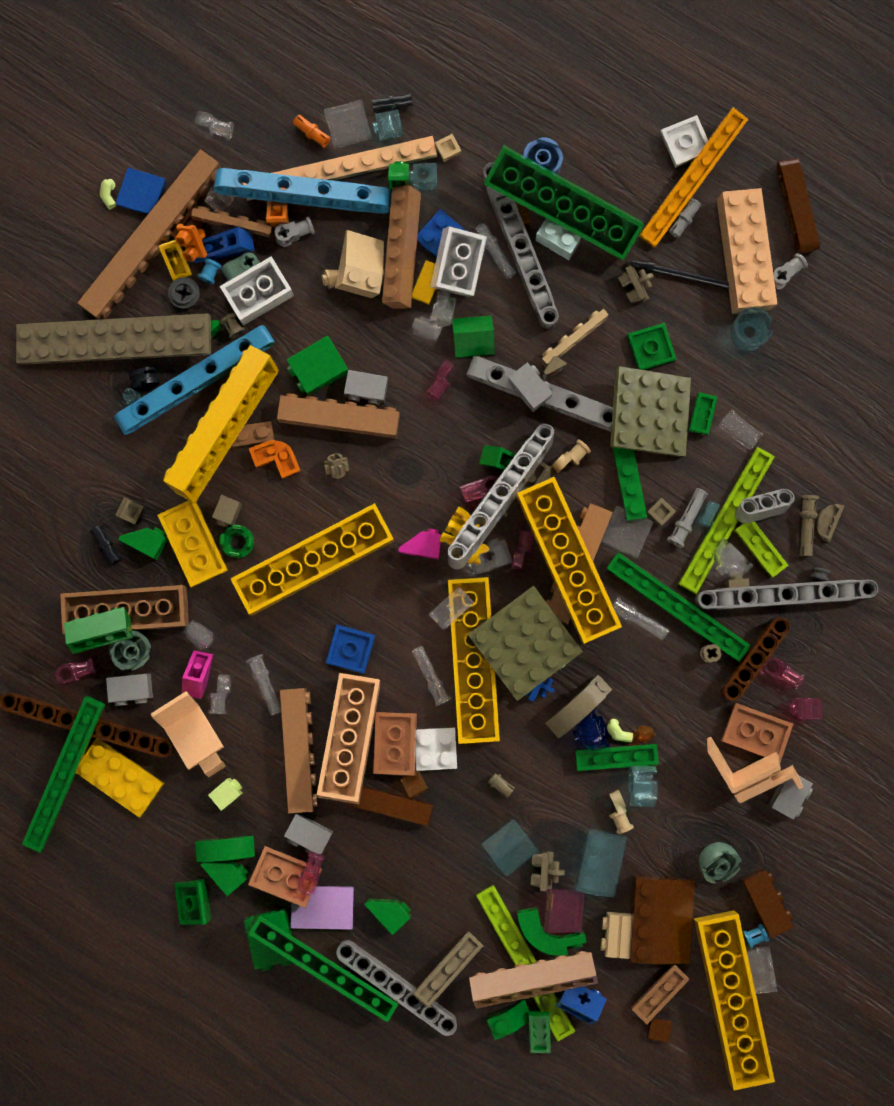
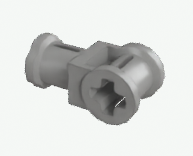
[275,217,315,247]
[773,253,808,290]

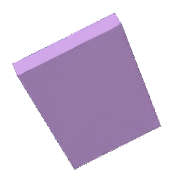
[291,886,354,929]

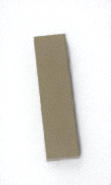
[412,931,483,1009]

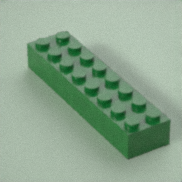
[484,145,644,260]

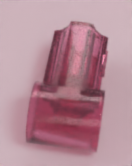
[460,476,498,503]

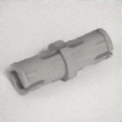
[669,198,701,238]

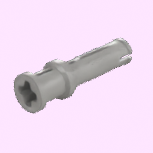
[667,488,708,548]

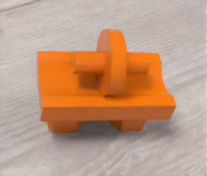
[175,224,207,261]

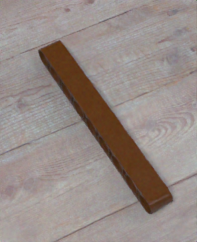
[0,693,176,758]

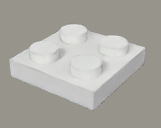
[660,115,708,168]
[416,728,457,771]

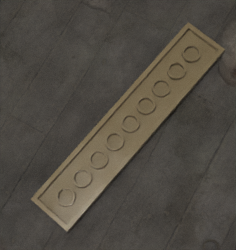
[16,313,211,365]

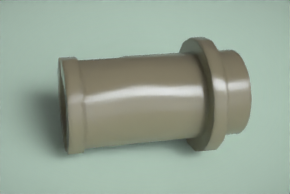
[488,773,515,798]

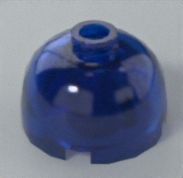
[573,708,610,751]

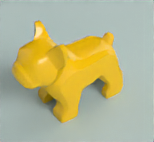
[438,507,490,565]

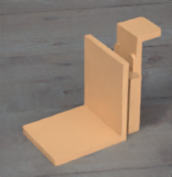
[151,692,226,777]
[707,737,803,803]

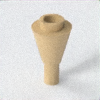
[321,270,338,289]

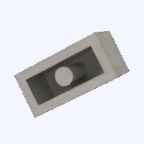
[508,362,553,412]
[344,370,388,406]
[106,674,153,706]
[768,776,813,820]
[284,813,333,856]

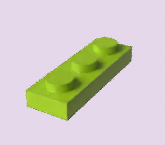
[734,521,789,578]

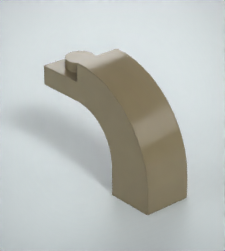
[545,674,612,738]

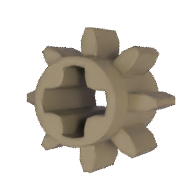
[324,453,349,478]

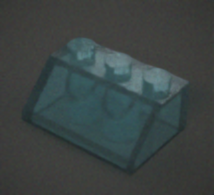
[574,827,627,897]

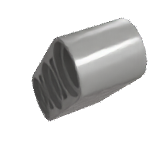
[735,489,794,523]

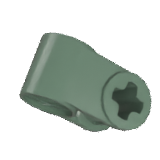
[221,253,260,281]

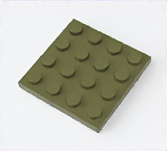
[610,366,691,457]
[468,586,583,701]

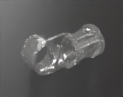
[194,111,234,140]
[209,674,231,714]

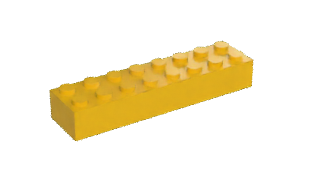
[163,345,279,504]
[516,477,622,644]
[231,503,394,616]
[448,577,500,744]
[694,910,775,1090]

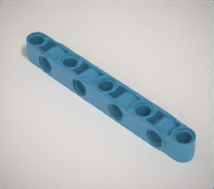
[214,168,391,214]
[114,325,275,435]

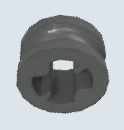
[810,567,831,581]

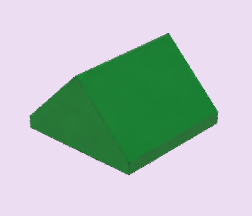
[452,316,495,358]
[174,878,211,925]

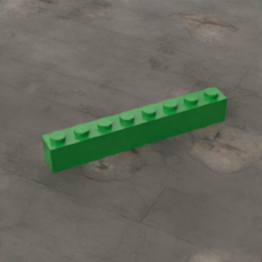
[245,913,398,1023]

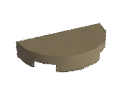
[816,504,845,543]

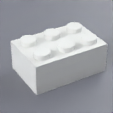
[430,227,487,297]
[220,256,294,326]

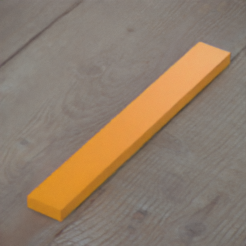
[639,107,748,248]

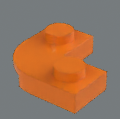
[249,440,301,479]

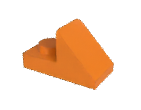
[266,201,289,227]

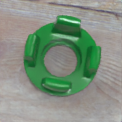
[220,525,254,558]

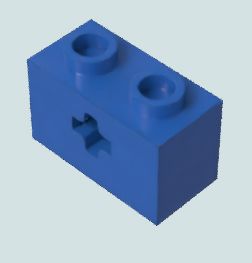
[555,986,606,1025]

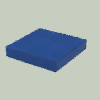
[116,168,166,215]
[326,624,375,674]

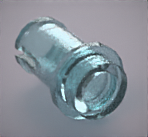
[123,388,141,405]
[699,501,720,528]

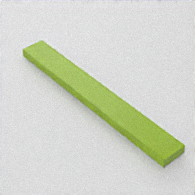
[678,447,775,594]
[476,884,575,1041]

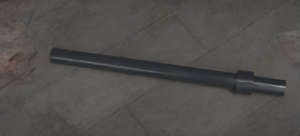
[630,259,729,290]

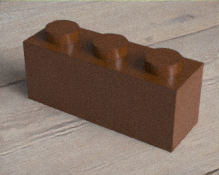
[740,868,794,938]

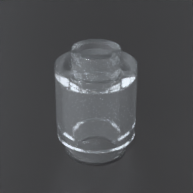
[412,315,442,342]
[183,621,214,649]

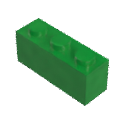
[64,607,133,654]

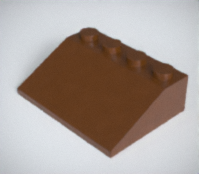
[629,875,695,964]

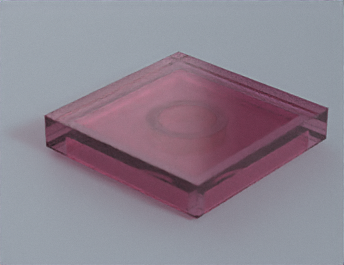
[544,889,585,933]

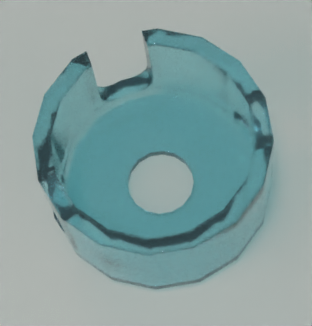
[730,307,773,351]
[628,765,657,807]

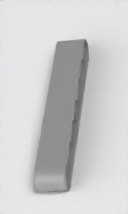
[336,940,457,1036]

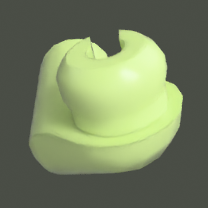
[99,179,116,210]
[607,719,633,743]

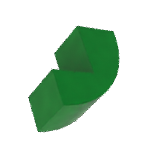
[195,836,255,862]

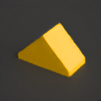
[159,240,192,281]

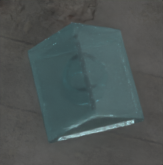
[482,818,539,876]

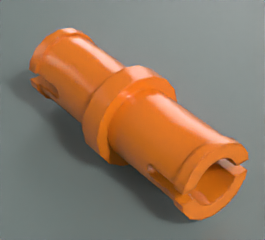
[293,114,331,148]

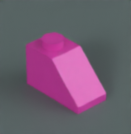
[398,529,442,560]
[182,650,213,699]

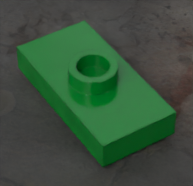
[688,392,718,436]
[529,1011,551,1053]

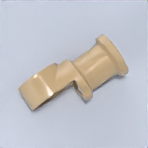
[551,439,591,473]
[609,790,634,835]

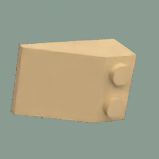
[335,230,384,298]

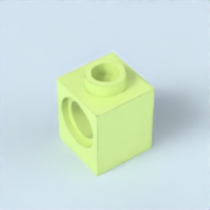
[208,778,243,811]

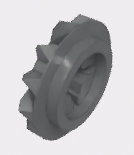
[168,277,200,309]

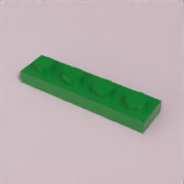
[612,447,647,522]
[575,744,659,771]

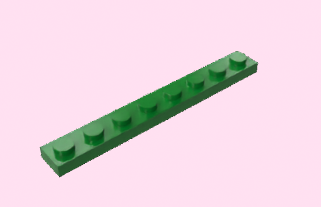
[606,552,751,662]
[22,696,105,853]

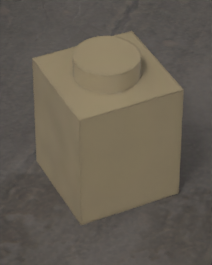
[212,495,243,528]

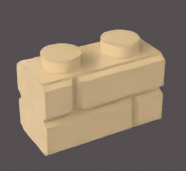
[600,912,633,959]

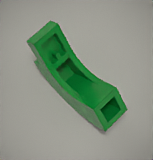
[517,907,587,956]

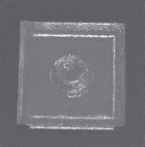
[324,100,372,149]
[601,506,653,558]

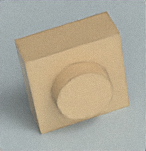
[435,134,461,162]

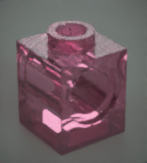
[790,698,823,719]

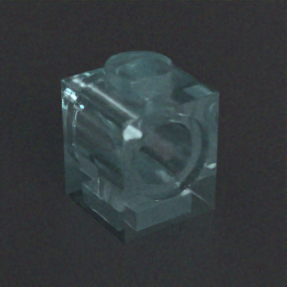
[373,110,403,140]
[409,163,437,189]

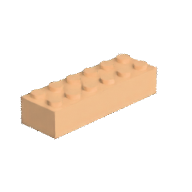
[717,188,777,314]
[317,673,381,805]

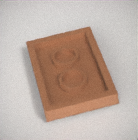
[721,703,793,762]
[373,712,417,775]
[248,846,322,909]

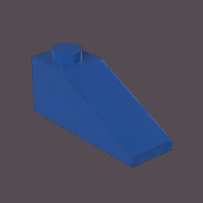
[193,227,254,263]

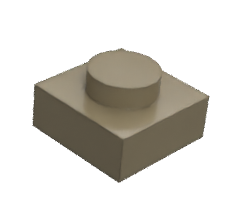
[116,497,144,524]
[647,498,676,526]
[725,575,749,588]

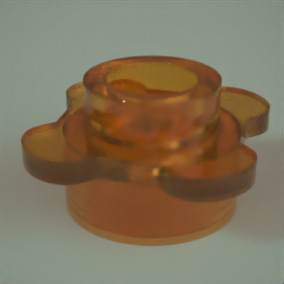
[634,726,656,742]

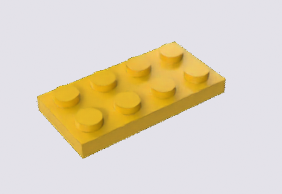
[158,500,228,588]
[76,738,164,818]

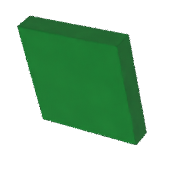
[626,323,677,370]

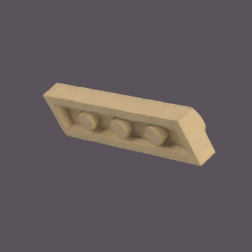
[541,309,608,368]

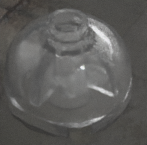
[713,538,753,577]

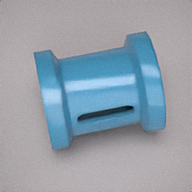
[197,258,222,284]
[743,924,769,949]

